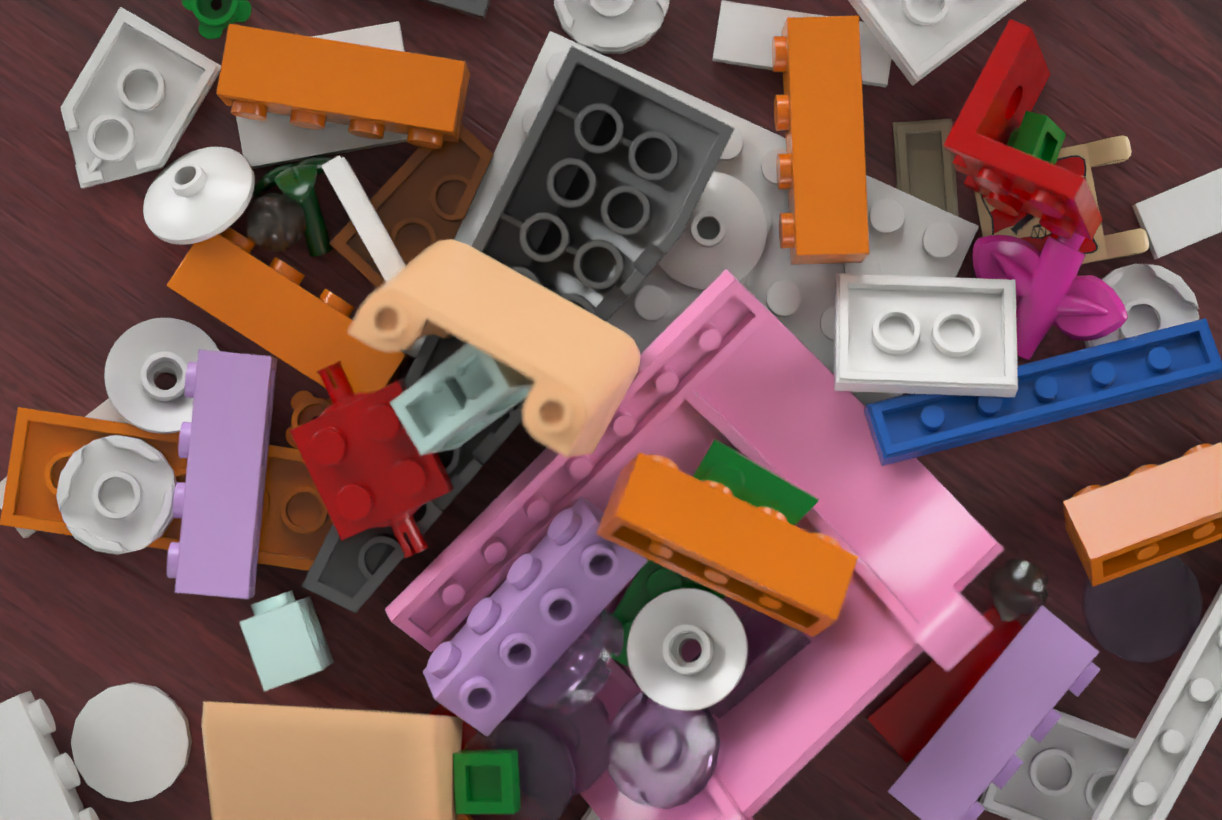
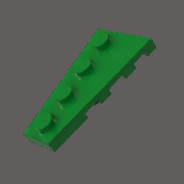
[594,438,819,668]

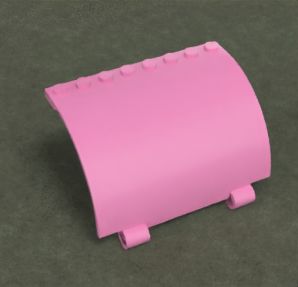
[385,269,1004,820]

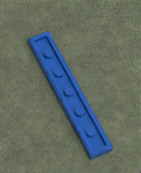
[864,318,1222,466]

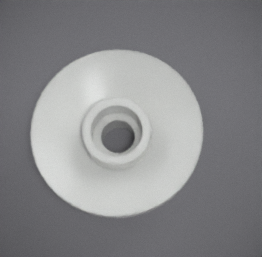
[143,147,255,245]
[658,171,767,290]
[104,318,219,434]
[627,588,748,711]

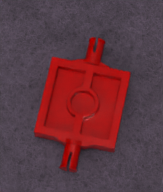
[290,360,454,558]

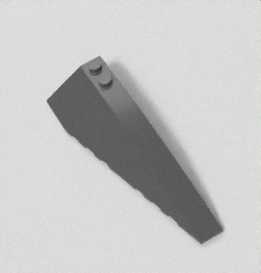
[302,46,735,613]

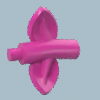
[972,233,1128,360]

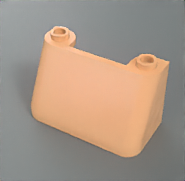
[347,240,640,457]
[202,701,463,820]

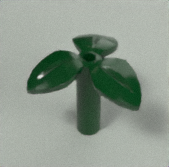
[253,157,351,256]

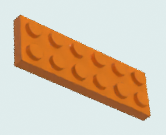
[0,407,333,571]

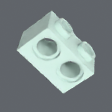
[390,343,536,455]
[240,590,334,691]

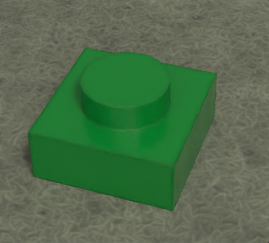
[1007,111,1066,165]
[453,750,521,814]

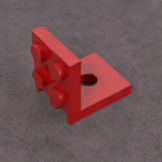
[943,19,1103,240]

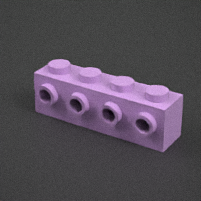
[167,350,277,599]
[423,496,648,737]
[888,605,1100,820]

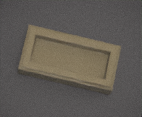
[892,118,959,217]

